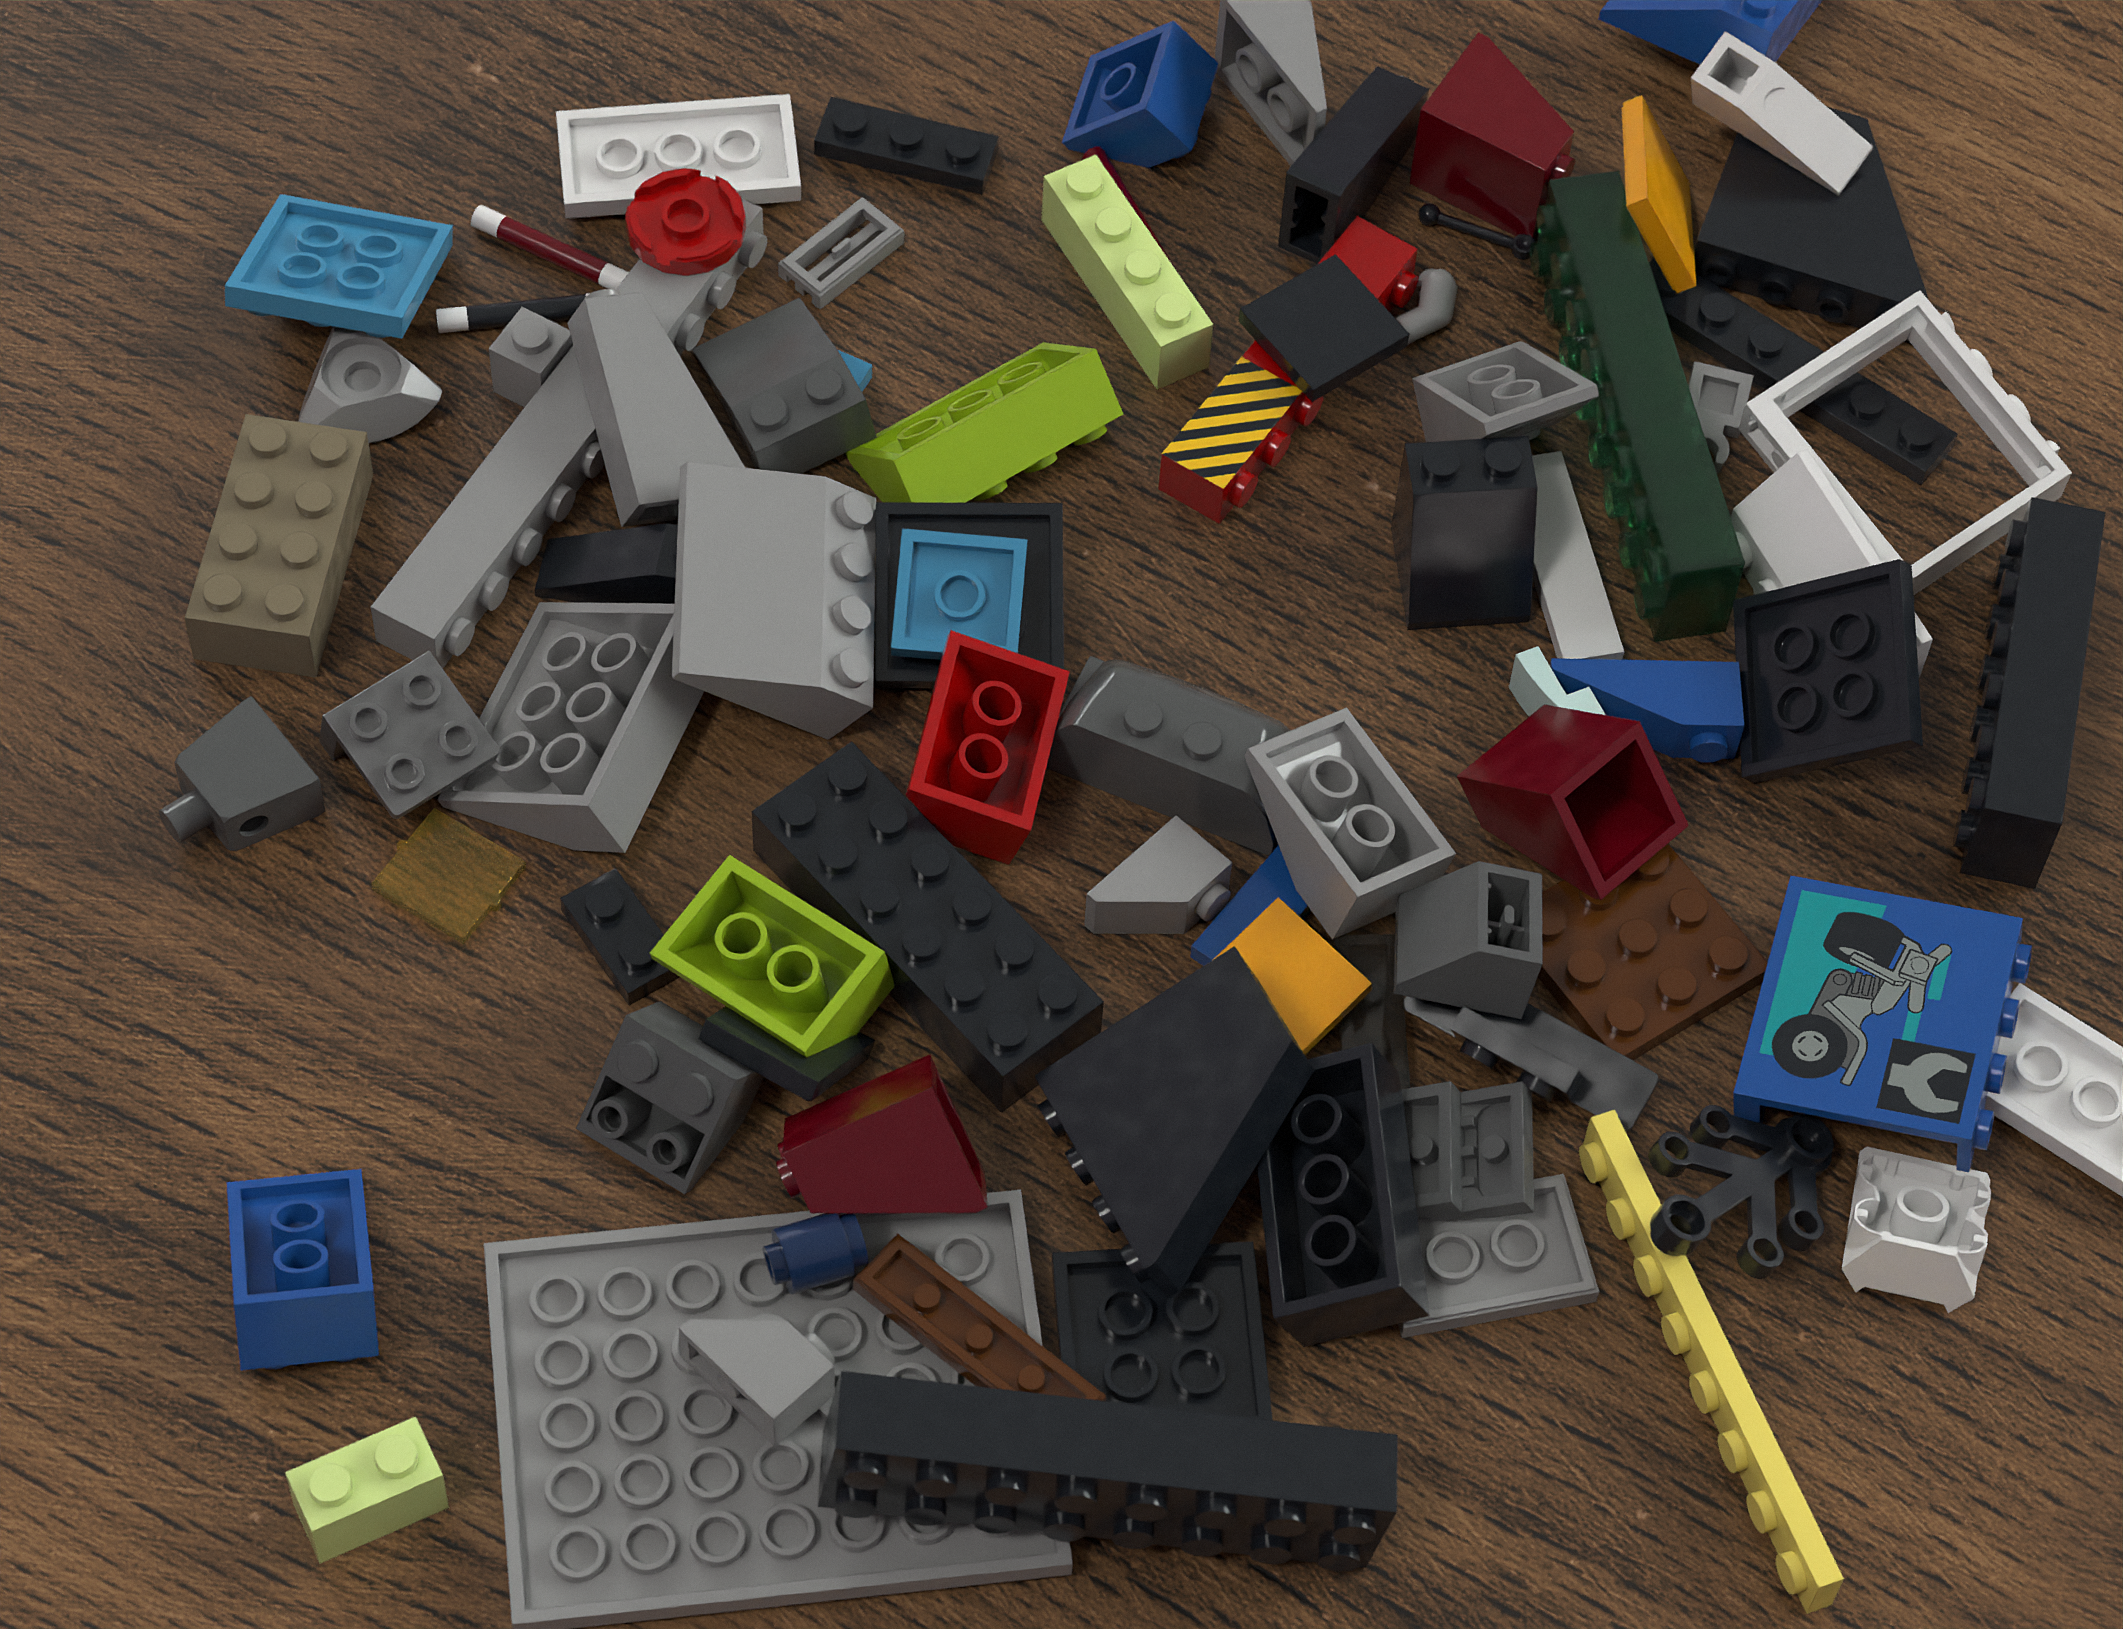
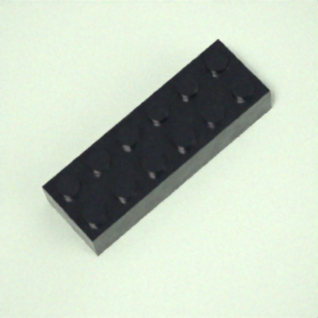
[1953,497,2106,889]
[752,741,1104,1113]

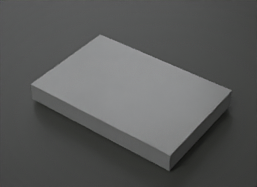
[1398,1174,1599,1338]

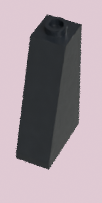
[1278,66,1429,264]

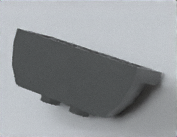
[1046,656,1291,856]

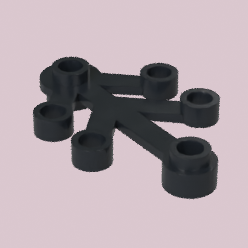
[1648,1105,1834,1279]

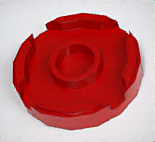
[625,168,746,276]

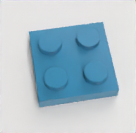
[891,528,1028,660]

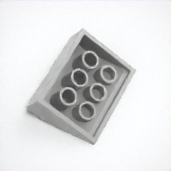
[672,462,876,740]
[437,602,704,853]

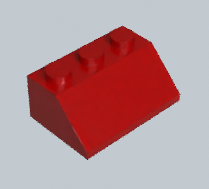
[906,630,1070,865]

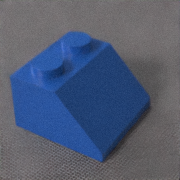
[1062,20,1219,168]

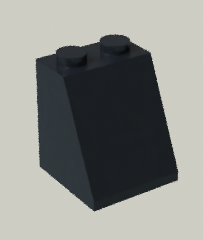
[1391,436,1538,630]

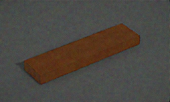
[853,1233,1106,1401]

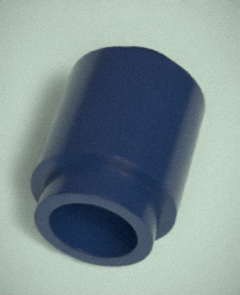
[763,1213,868,1295]

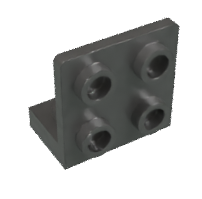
[319,651,499,819]

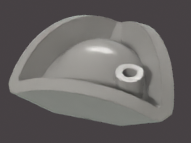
[299,326,442,443]

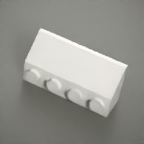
[1723,449,1933,678]

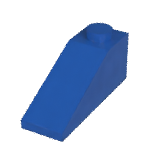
[1550,658,1744,763]

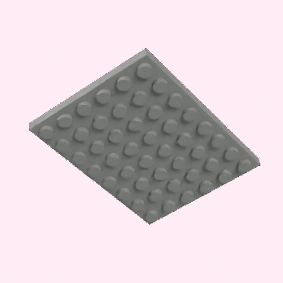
[484,1190,1073,1629]

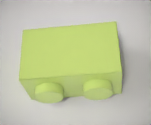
[285,1417,449,1563]

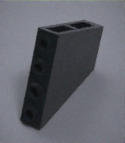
[1694,106,1929,345]
[1035,946,1314,1298]

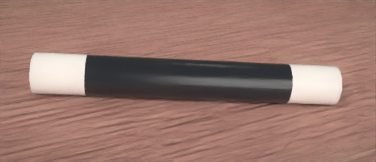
[436,293,591,333]

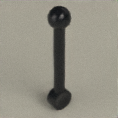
[1418,203,1536,260]

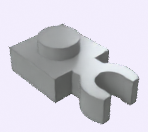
[1679,361,1753,474]

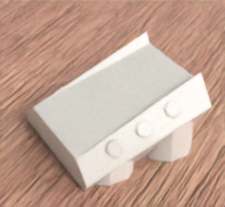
[1842,1147,1991,1313]

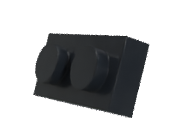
[560,868,680,1006]

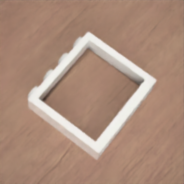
[1738,290,2072,595]

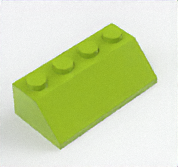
[846,342,1123,503]

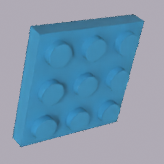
[225,194,453,339]

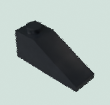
[535,523,678,604]

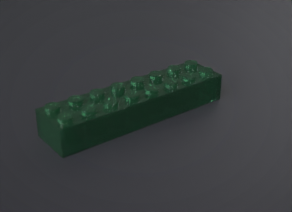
[1530,171,1745,642]

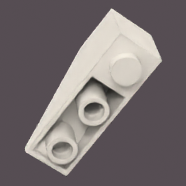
[1691,31,1873,196]

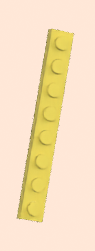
[1579,1110,1844,1614]

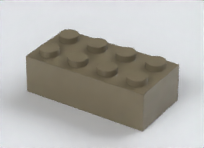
[185,414,373,677]

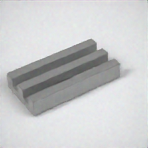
[778,197,904,310]

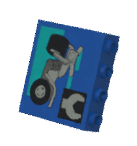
[1733,876,2032,1173]

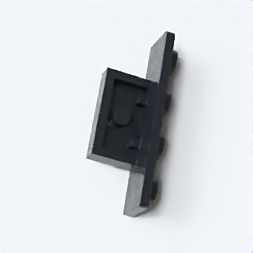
[1403,996,1659,1132]

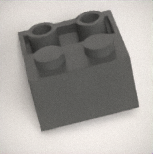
[1393,861,1543,1019]
[576,1001,764,1194]

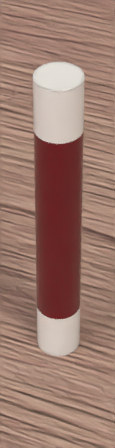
[471,205,629,289]

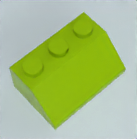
[650,855,895,1058]

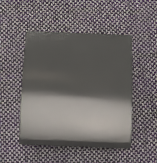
[1402,1081,1534,1220]

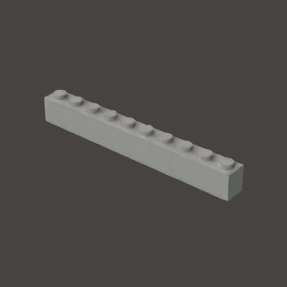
[371,198,767,669]

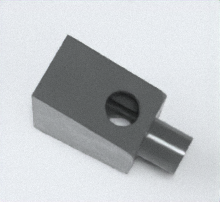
[159,696,325,851]

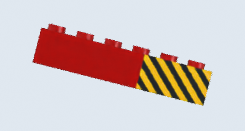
[1158,216,1419,524]

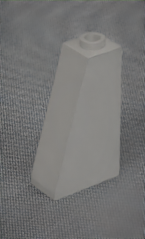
[568,288,745,527]

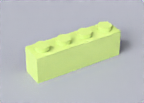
[1042,155,1213,389]

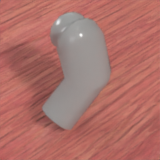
[1395,268,1458,345]

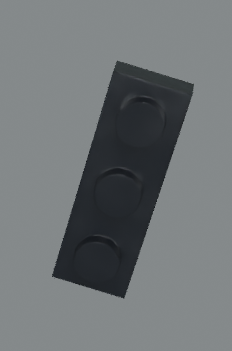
[814,97,999,195]

